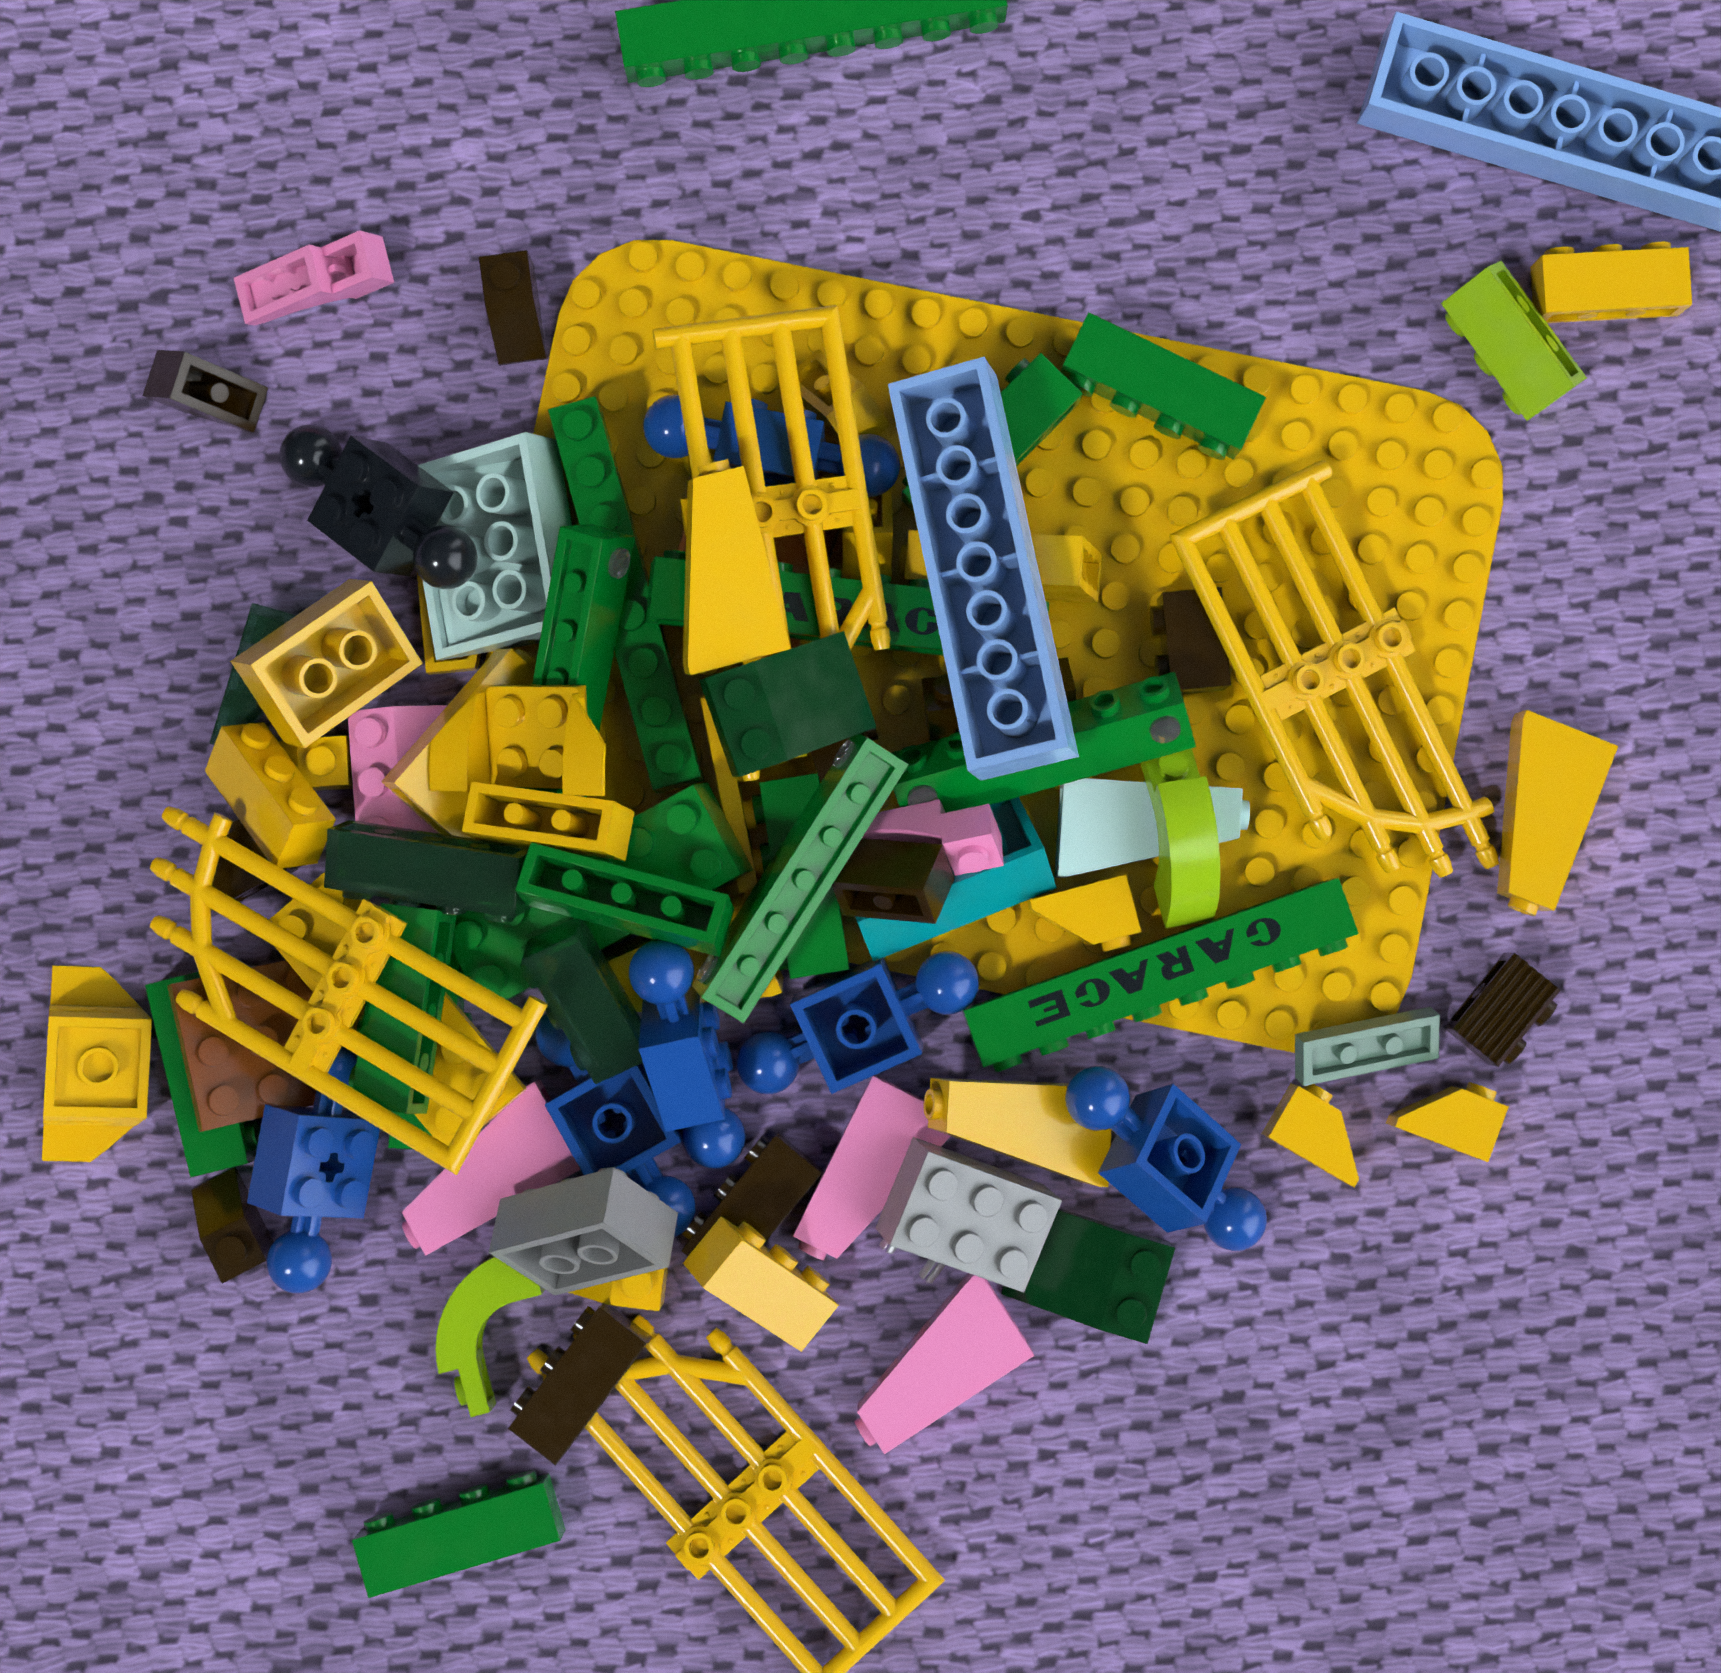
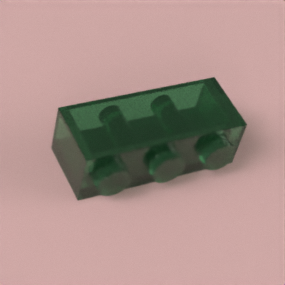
[520,918,643,1084]

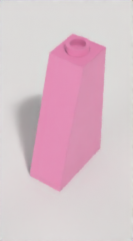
[793,1075,951,1260]
[402,1079,581,1256]
[854,1273,1034,1454]

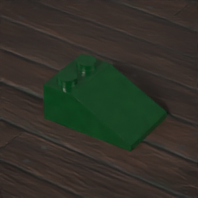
[699,631,876,777]
[1001,1209,1175,1344]

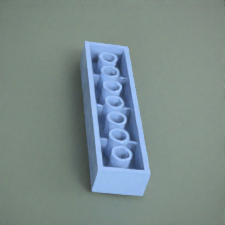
[1357,12,1721,232]
[888,357,1079,781]

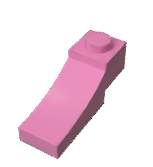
[234,230,394,326]
[862,799,1004,876]

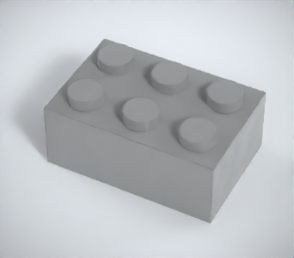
[876,1137,1062,1293]
[488,1167,678,1295]

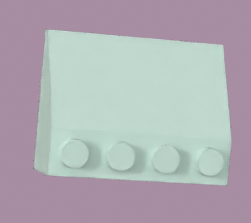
[418,432,572,660]

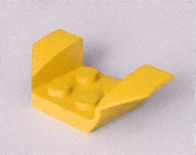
[429,684,606,796]
[42,965,152,1162]

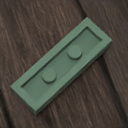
[1295,1007,1440,1086]

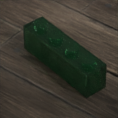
[324,820,532,923]

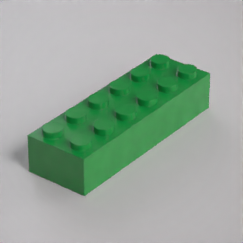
[452,782,753,1011]

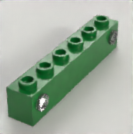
[516,524,635,797]
[891,672,1196,813]
[692,734,909,1023]

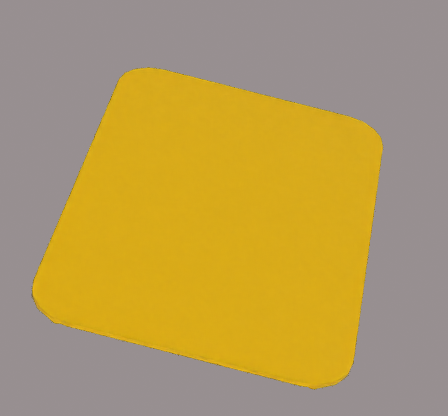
[473,240,1503,1053]

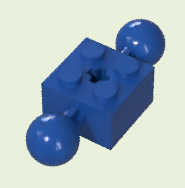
[643,395,900,498]
[629,940,746,1168]
[737,951,979,1094]
[536,1004,696,1237]
[247,1046,380,1294]
[1065,1066,1267,1251]

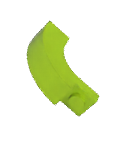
[1140,748,1220,928]
[435,1256,546,1418]

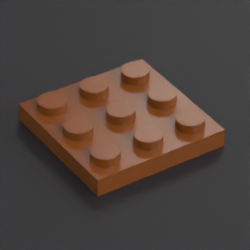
[168,960,316,1132]

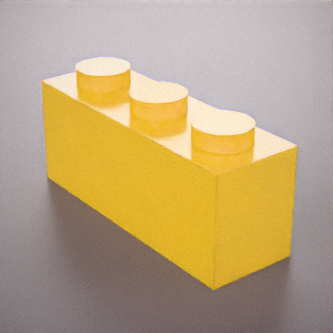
[1530,241,1692,323]
[205,722,336,869]
[462,781,635,861]
[683,1216,839,1352]

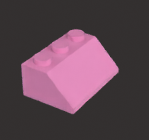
[348,705,473,860]

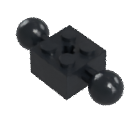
[279,425,478,589]

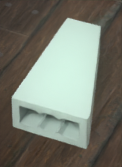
[1054,778,1250,878]

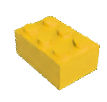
[230,579,423,748]

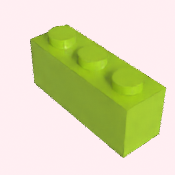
[1441,261,1587,421]

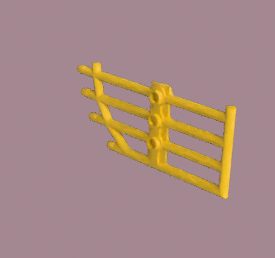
[652,305,891,782]
[1169,460,1499,878]
[150,806,548,1175]
[527,1315,945,1673]

